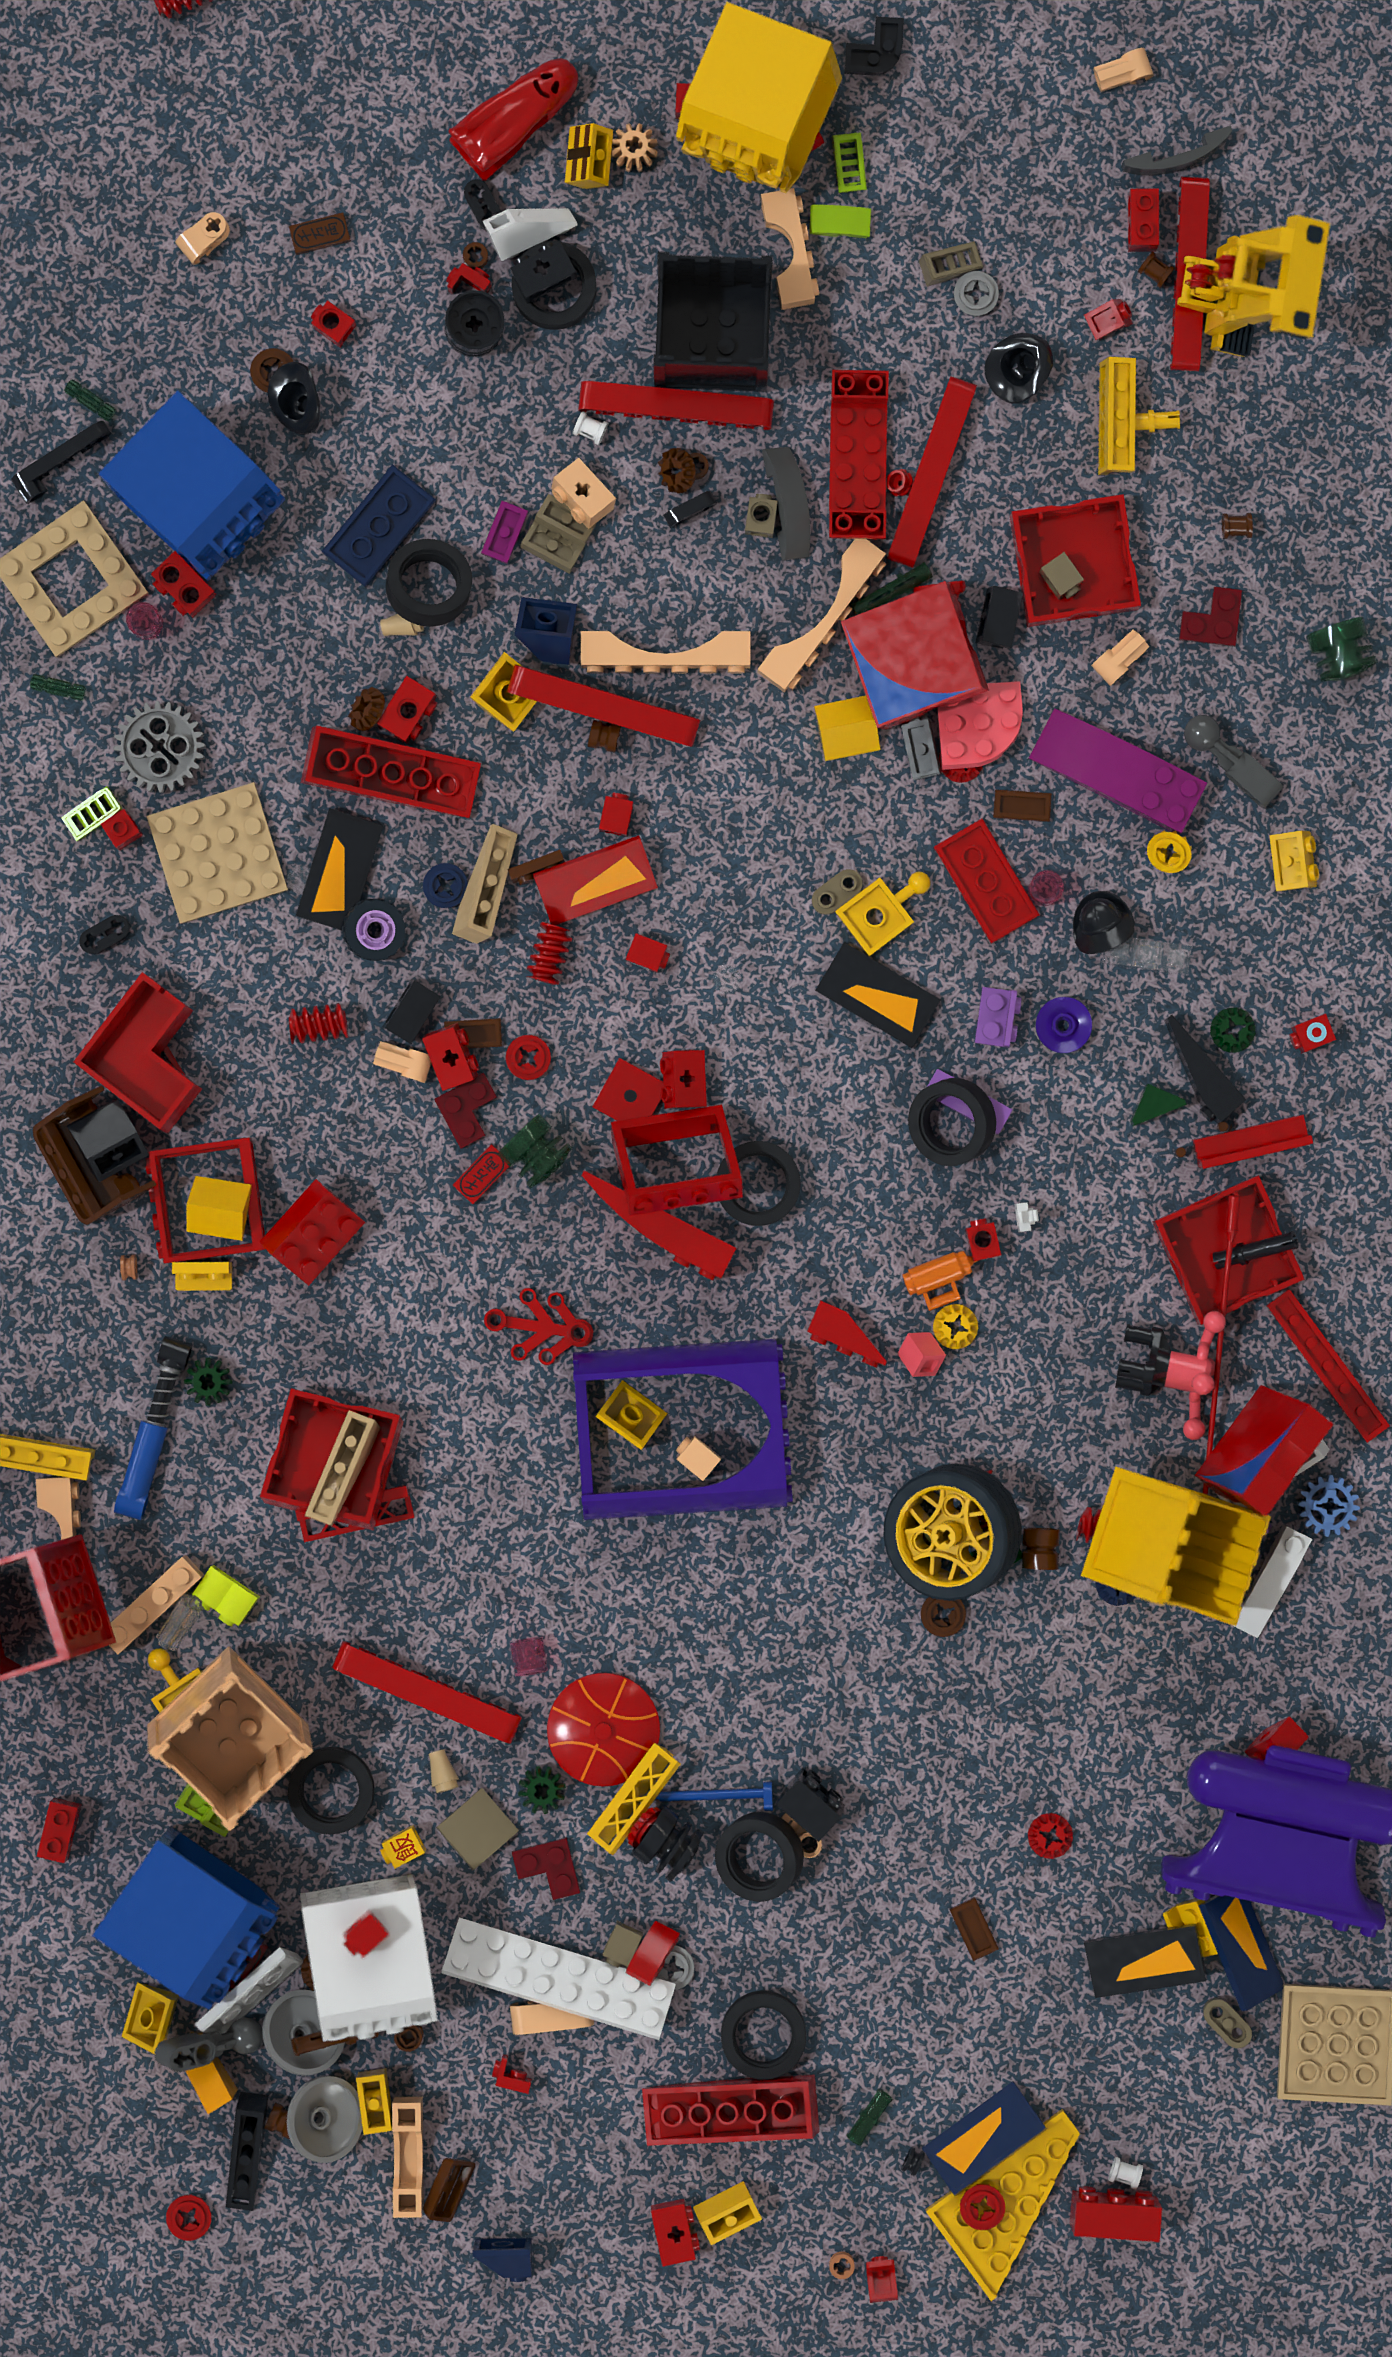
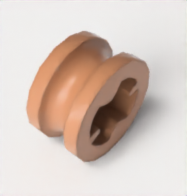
[120,1254,138,1280]
[829,2251,855,2279]

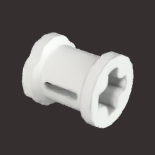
[573,411,609,445]
[1108,2157,1143,2190]

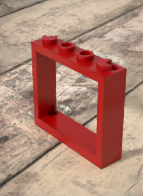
[611,1105,742,1215]
[145,1137,266,1264]

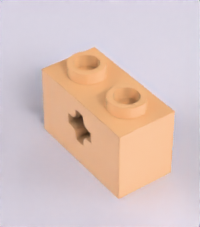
[551,458,616,529]
[676,1436,721,1481]

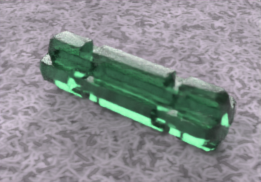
[64,379,116,421]
[30,674,86,701]

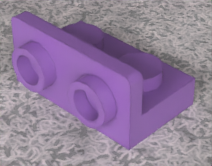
[975,987,1021,1048]

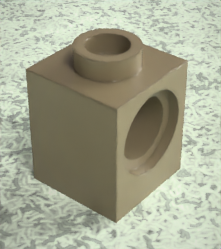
[745,494,778,538]
[1039,552,1084,600]
[602,1921,643,1968]

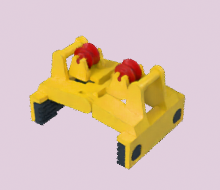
[1177,215,1330,357]

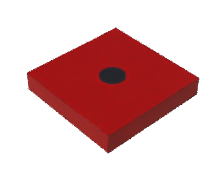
[592,1058,664,1121]

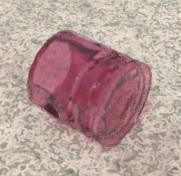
[126,602,163,640]
[1028,870,1064,906]
[510,1637,548,1677]

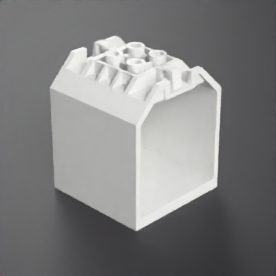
[300,1874,437,2041]

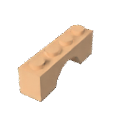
[761,188,819,310]
[36,1477,81,1540]
[109,1555,205,1655]
[392,2097,424,2218]

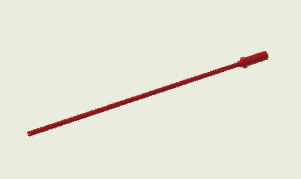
[1202,1195,1240,1495]

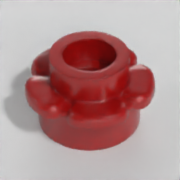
[886,469,913,497]

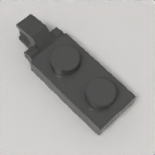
[901,713,942,780]

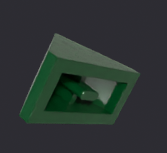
[1130,1084,1187,1126]

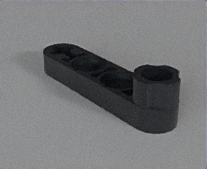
[11,421,111,504]

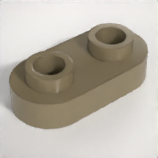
[812,869,863,915]
[1203,1998,1252,2048]

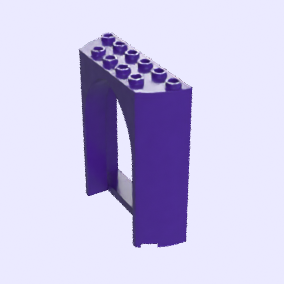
[573,1339,793,1520]

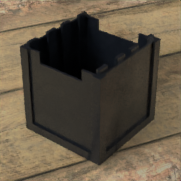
[653,251,773,392]

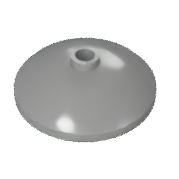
[262,1990,345,2076]
[287,2076,363,2163]

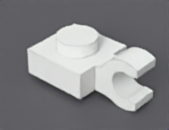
[1014,1202,1039,1232]

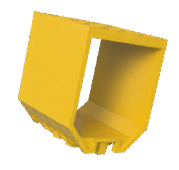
[676,2,842,194]

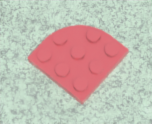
[937,681,1023,770]

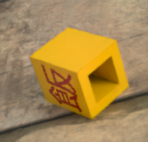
[380,1825,426,1869]

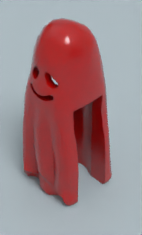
[449,58,579,181]

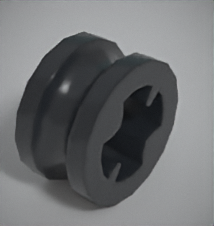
[901,2147,925,2176]

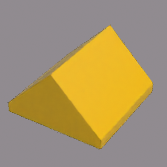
[470,652,537,732]
[814,696,880,761]
[187,1176,252,1241]
[595,1380,667,1450]
[121,1982,179,2055]

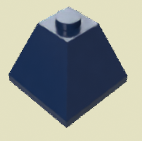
[515,597,577,665]
[473,2238,533,2282]

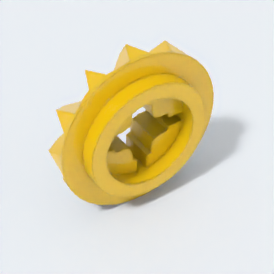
[1147,830,1192,873]
[933,1304,978,1349]

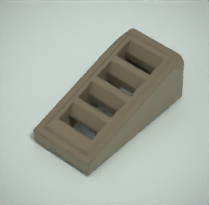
[918,241,983,287]

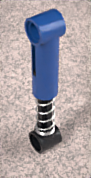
[114,1336,193,1520]

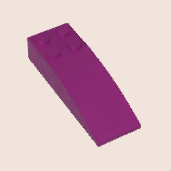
[1028,708,1207,835]

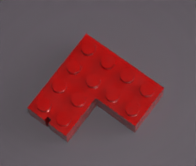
[73,972,202,1134]

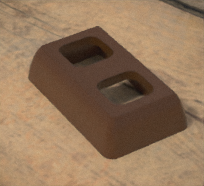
[423,2158,475,2222]

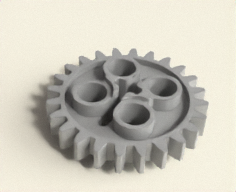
[113,701,206,794]

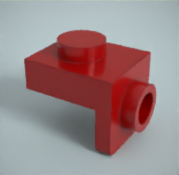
[446,263,492,294]
[866,2256,898,2303]

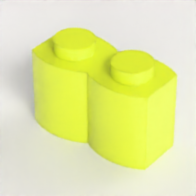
[192,1565,260,1627]

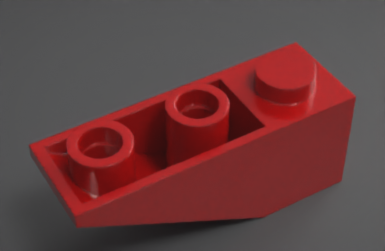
[807,1300,887,1368]

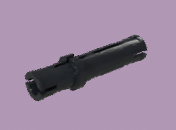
[1213,1231,1299,1270]

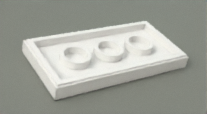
[195,1947,303,2034]

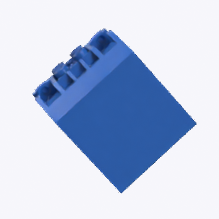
[98,390,286,581]
[92,1826,280,2010]

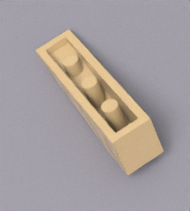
[452,824,518,944]
[305,1411,381,1526]

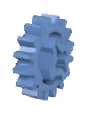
[1297,1475,1360,1537]

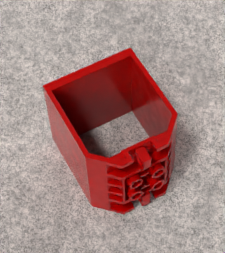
[0,1534,116,1681]

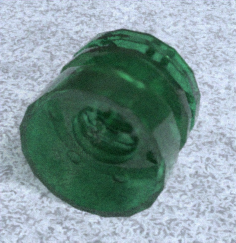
[1306,617,1378,682]
[498,1114,573,1189]

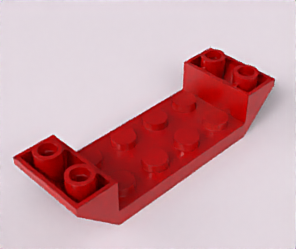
[829,370,889,539]

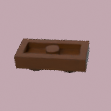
[507,849,565,885]

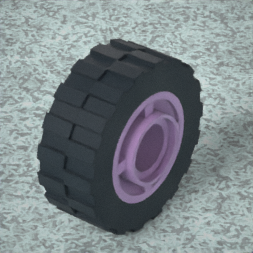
[342,898,406,961]

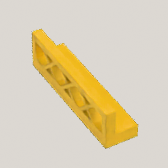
[1098,357,1136,475]
[0,1434,95,1481]
[587,1743,681,1855]

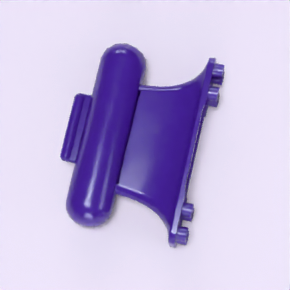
[1161,1745,1392,1938]

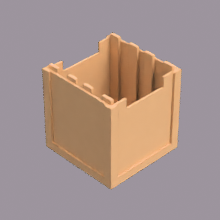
[147,1646,313,1831]

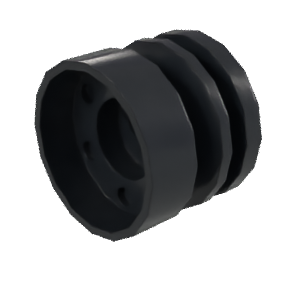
[444,290,504,357]
[631,1805,704,1882]

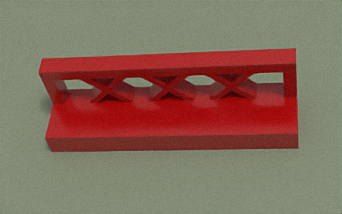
[1192,1114,1313,1169]
[295,1484,415,1542]

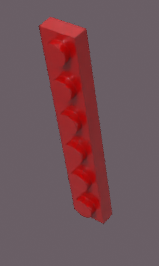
[1265,1289,1390,1443]

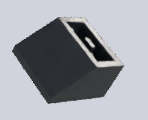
[67,1098,149,1182]
[776,1767,845,1842]

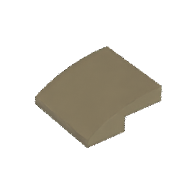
[520,494,597,574]
[436,1788,519,1870]

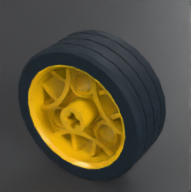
[883,1463,1022,1601]

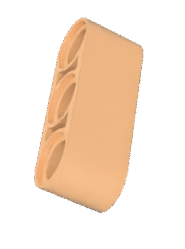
[510,2001,594,2035]

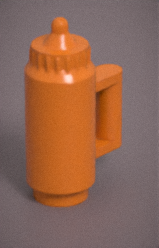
[902,1251,977,1311]

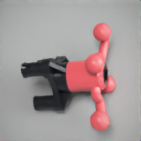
[1115,1311,1226,1440]

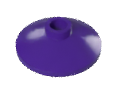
[1035,997,1092,1053]

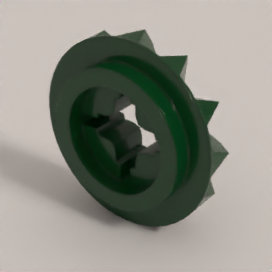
[1210,1008,1256,1053]

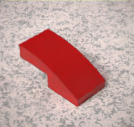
[626,1921,680,1986]

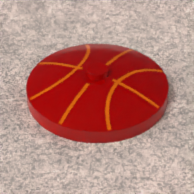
[547,1672,660,1787]

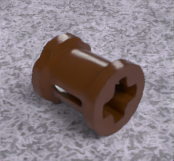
[1137,251,1175,288]
[1222,513,1253,539]

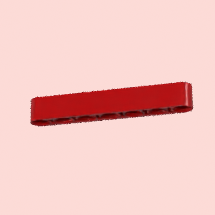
[1170,177,1210,371]
[887,376,977,568]
[578,381,774,430]
[507,665,701,747]
[332,1641,522,1744]

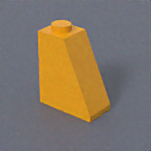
[179,2032,238,2114]

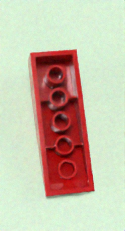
[301,725,481,819]
[581,1171,736,1281]
[642,2075,820,2146]

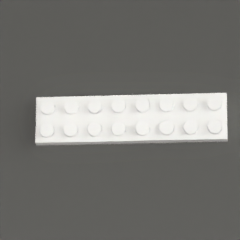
[442,1917,676,2040]

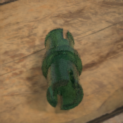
[846,2089,893,2146]

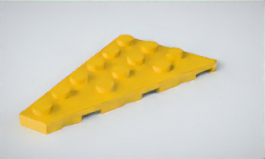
[925,2109,1080,2301]

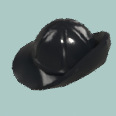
[984,333,1053,404]
[267,361,320,435]
[1073,891,1135,954]

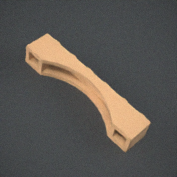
[757,539,886,692]
[581,631,750,674]

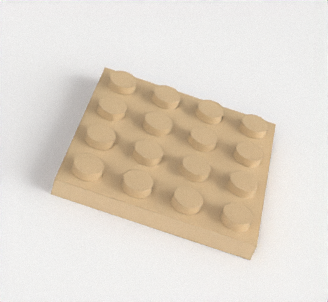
[147,782,288,924]
[1277,1984,1392,2106]

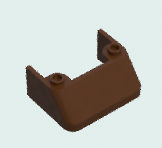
[33,1086,156,1225]

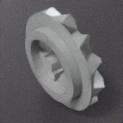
[954,271,999,317]
[656,1945,694,1990]

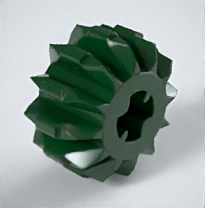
[184,1357,233,1406]
[518,1765,566,1814]

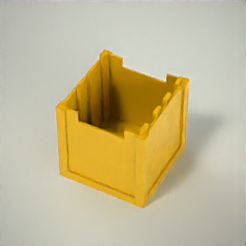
[1081,1466,1271,1626]

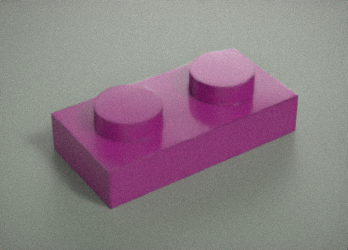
[481,501,528,565]

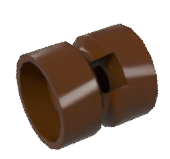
[1022,1528,1060,1570]

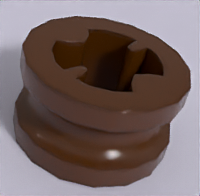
[463,242,488,270]
[690,453,709,480]

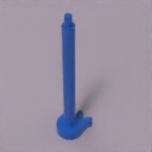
[655,1782,773,1811]

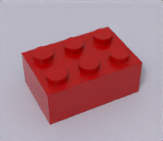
[260,1179,365,1286]
[1070,2186,1162,2242]

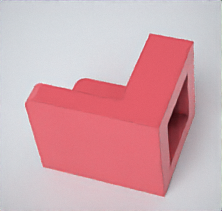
[898,1332,946,1377]

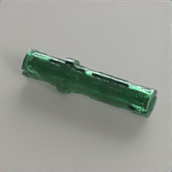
[851,562,933,615]

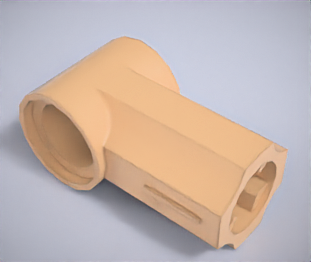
[1093,48,1154,92]
[1091,630,1149,686]
[373,1041,432,1083]

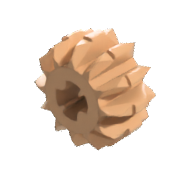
[611,124,658,172]

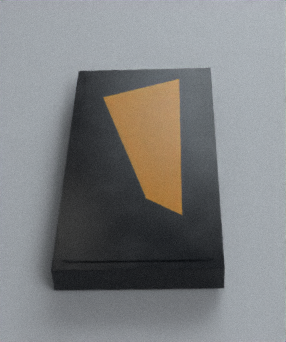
[295,808,383,931]
[815,942,941,1048]
[1084,1924,1207,1998]

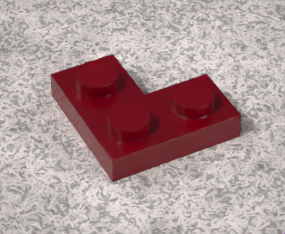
[1179,587,1242,647]
[434,1073,497,1149]
[512,1837,580,1900]

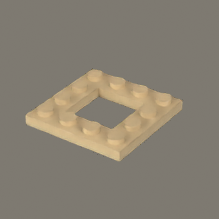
[0,500,149,658]

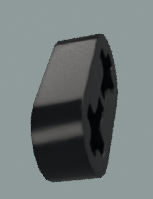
[464,179,501,231]
[663,491,717,528]
[79,915,131,955]

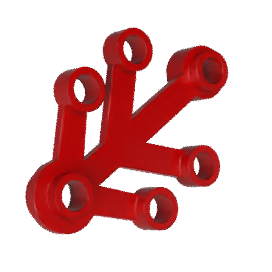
[484,1288,593,1365]

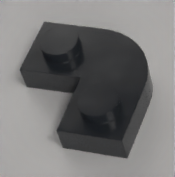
[844,17,904,75]

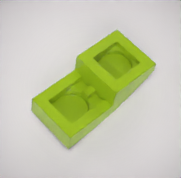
[809,205,871,238]
[175,1784,229,1837]

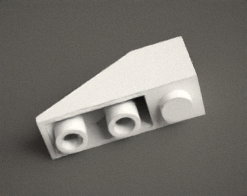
[483,208,578,261]

